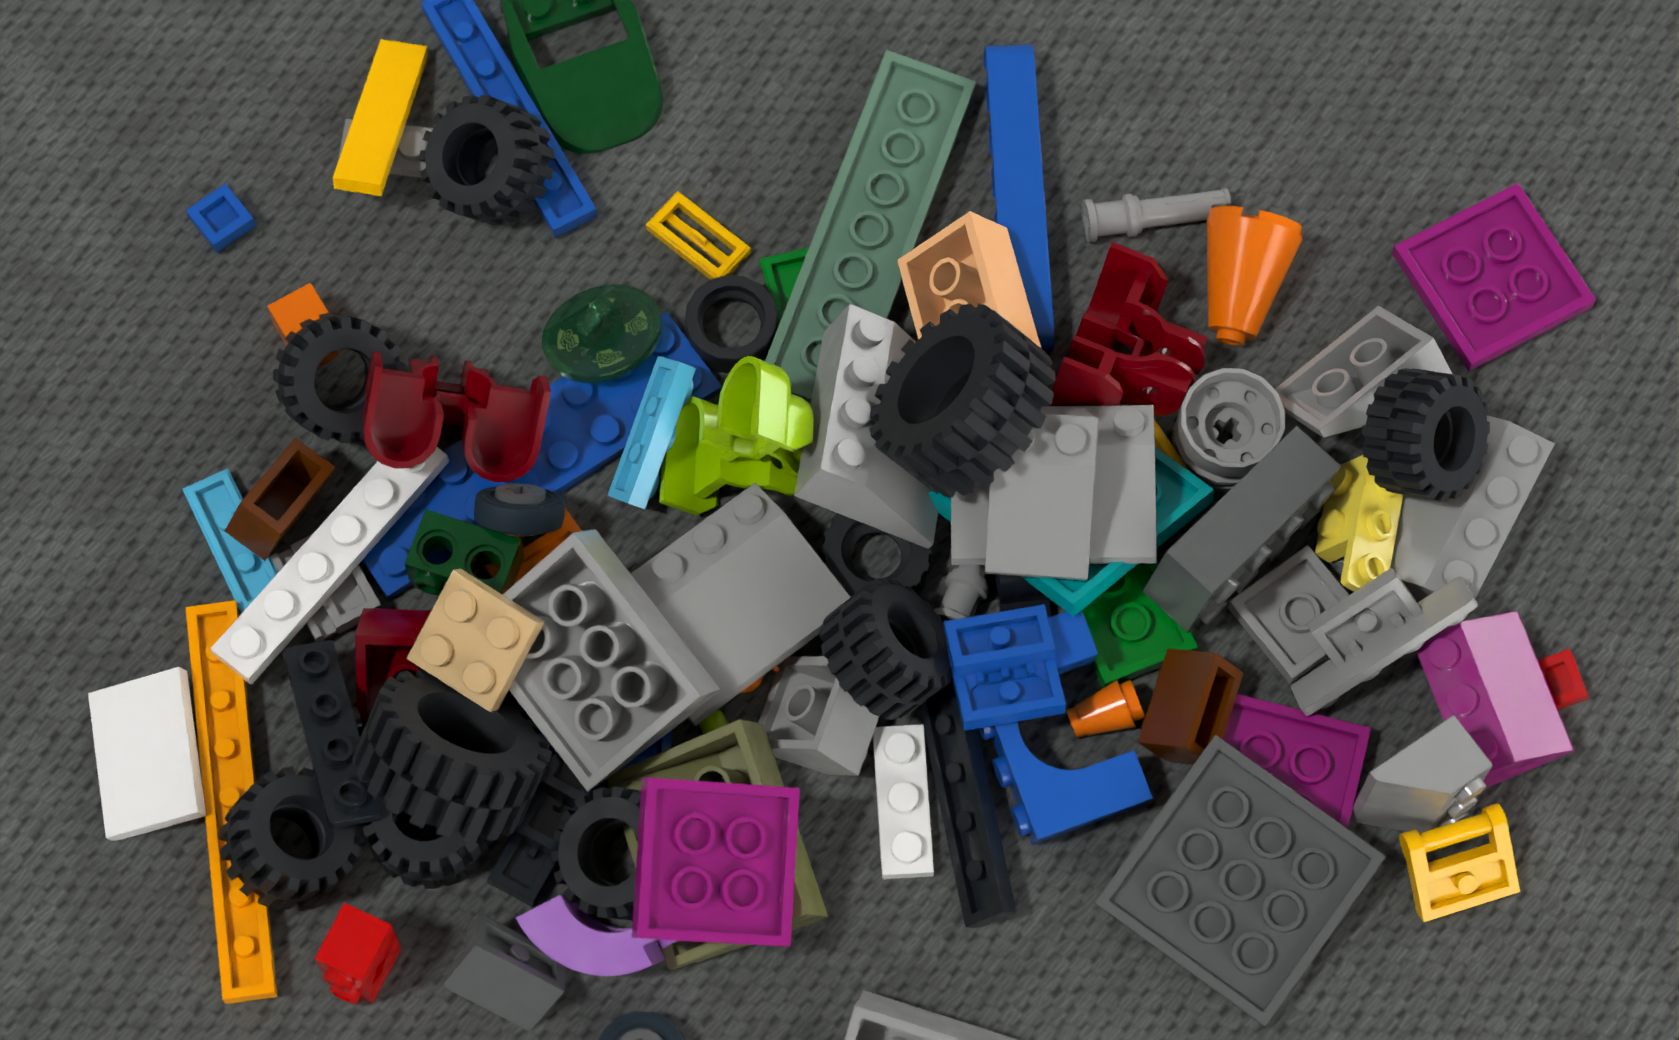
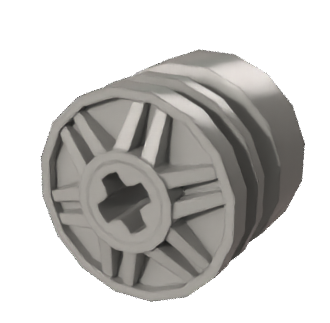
[1171,368,1285,492]

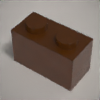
[225,438,336,561]
[1138,649,1243,765]

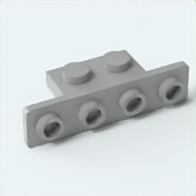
[1291,568,1478,716]

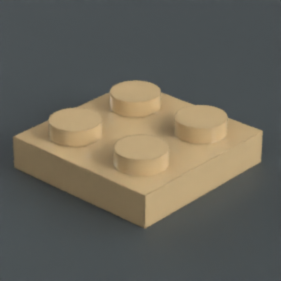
[406,569,545,712]

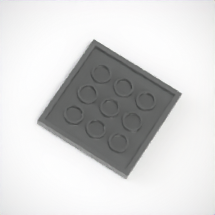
[1094,735,1386,1027]

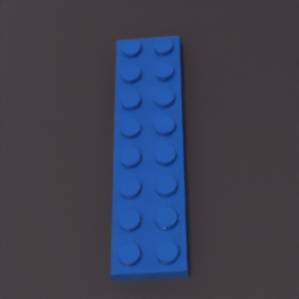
[362,312,722,601]

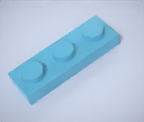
[607,356,696,509]

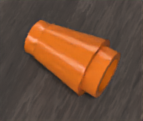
[1066,680,1145,738]

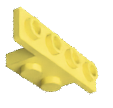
[1315,455,1403,592]

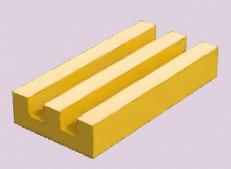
[646,191,751,279]

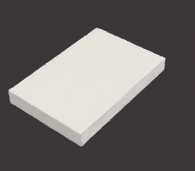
[88,667,206,841]

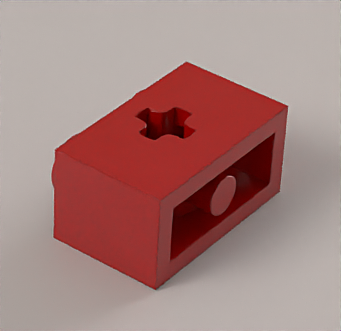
[315,903,402,1005]

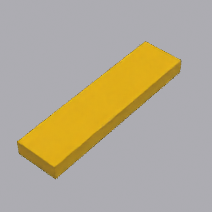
[333,39,428,196]

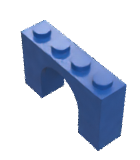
[979,610,1153,845]

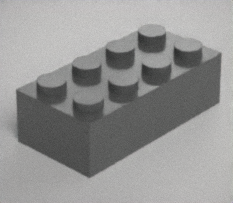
[1143,426,1341,632]

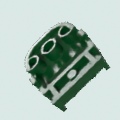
[500,0,663,154]

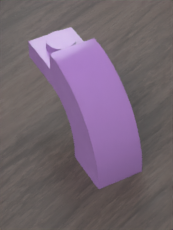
[516,894,679,976]

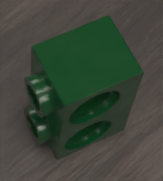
[404,509,524,595]

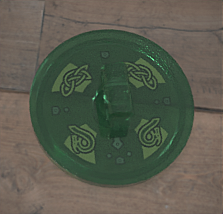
[542,284,663,383]

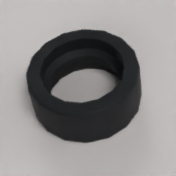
[685,275,778,373]

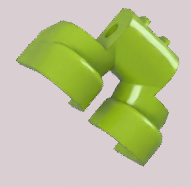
[659,356,814,516]

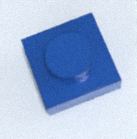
[185,183,256,253]

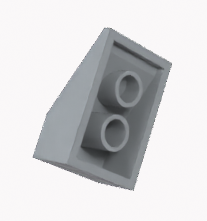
[1275,306,1452,437]
[985,414,1098,581]

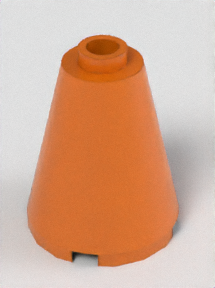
[1207,206,1304,347]

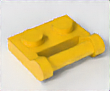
[1399,803,1520,922]

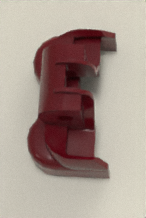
[1047,242,1208,416]
[362,351,551,482]

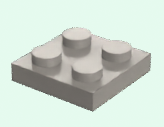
[1227,545,1349,684]

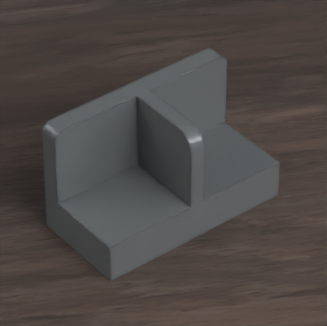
[444,912,566,1030]

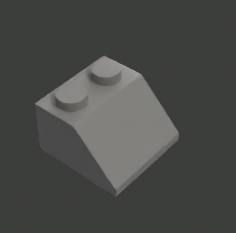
[758,656,879,776]

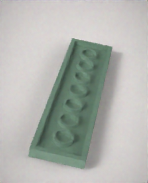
[765,50,976,405]

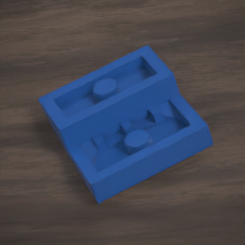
[944,604,1066,731]

